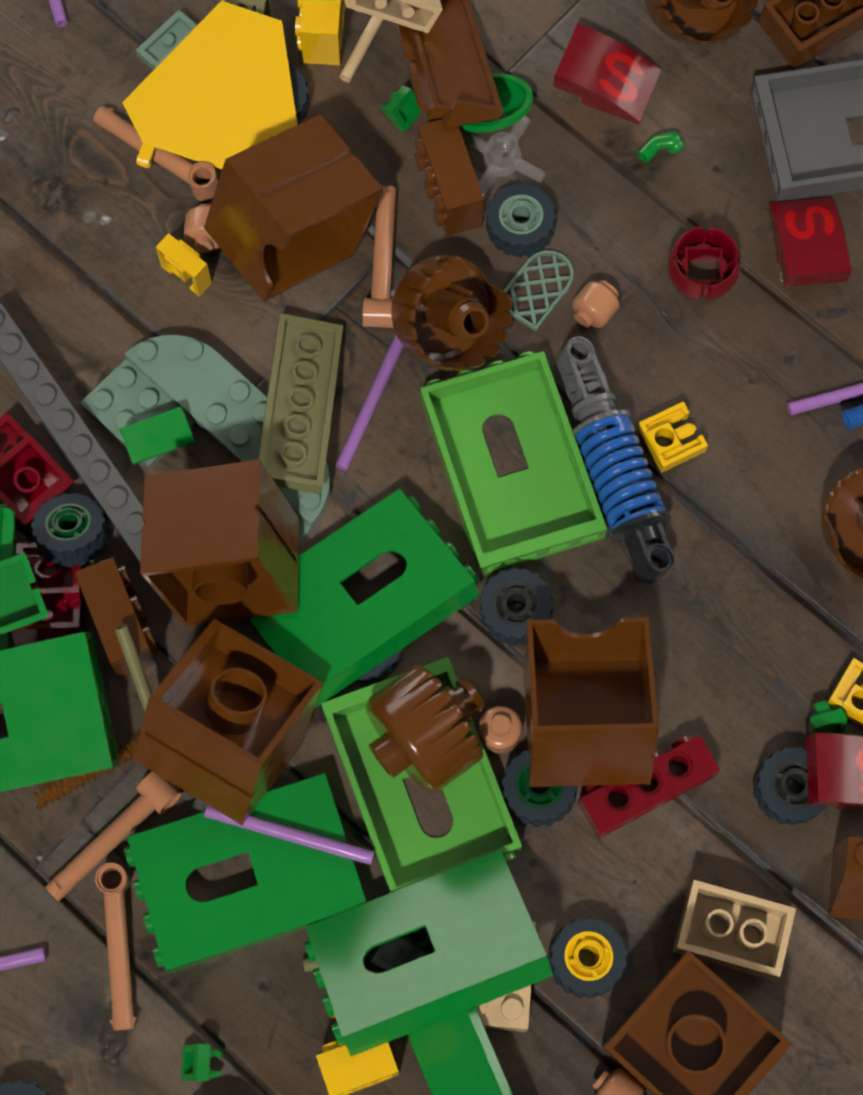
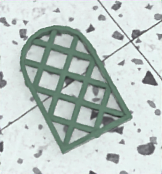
[503,250,573,332]

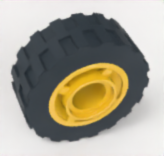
[547,917,627,998]

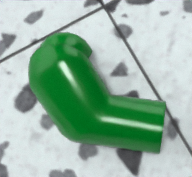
[637,131,684,163]

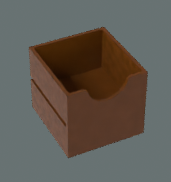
[204,114,383,302]
[140,459,299,627]
[524,617,659,787]
[134,619,323,825]
[601,951,792,1095]

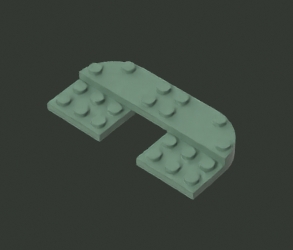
[80,335,330,545]

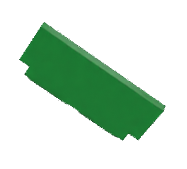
[407,1007,513,1095]

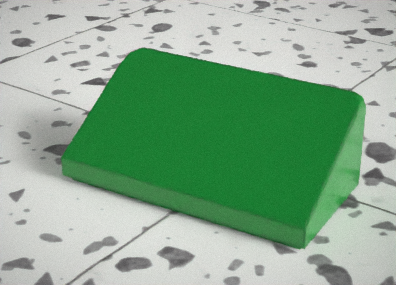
[120,407,195,465]

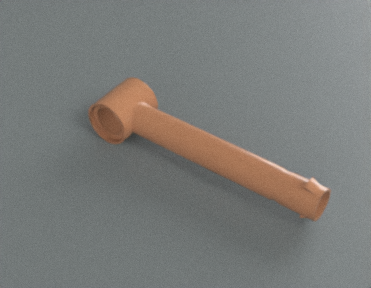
[93,106,218,202]
[363,185,396,328]
[44,772,182,902]
[95,863,137,1031]

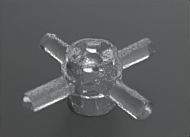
[461,116,547,197]

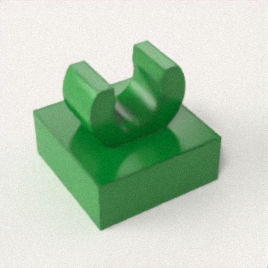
[381,86,422,132]
[809,700,847,736]
[181,1044,222,1082]

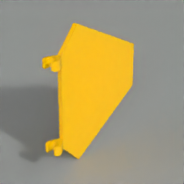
[122,0,298,170]

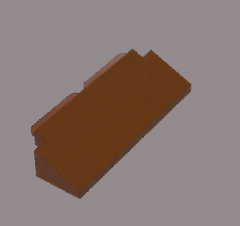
[395,0,503,128]

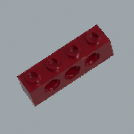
[578,735,720,839]

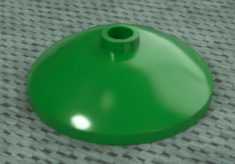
[459,73,533,133]

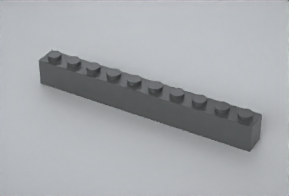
[0,302,146,565]

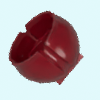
[668,226,741,301]

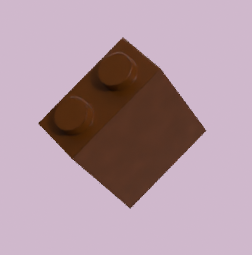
[828,836,863,921]

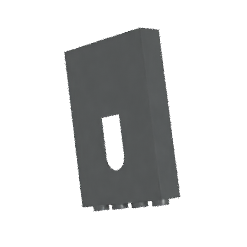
[750,60,863,202]

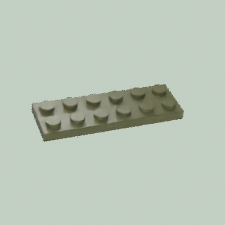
[258,313,343,494]

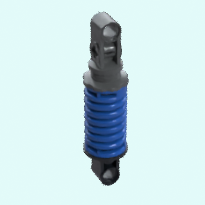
[556,336,675,583]

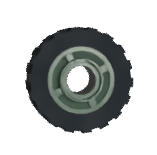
[486,183,556,258]

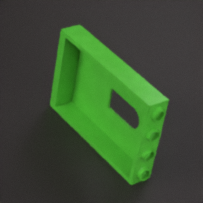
[420,351,607,577]
[321,657,522,893]

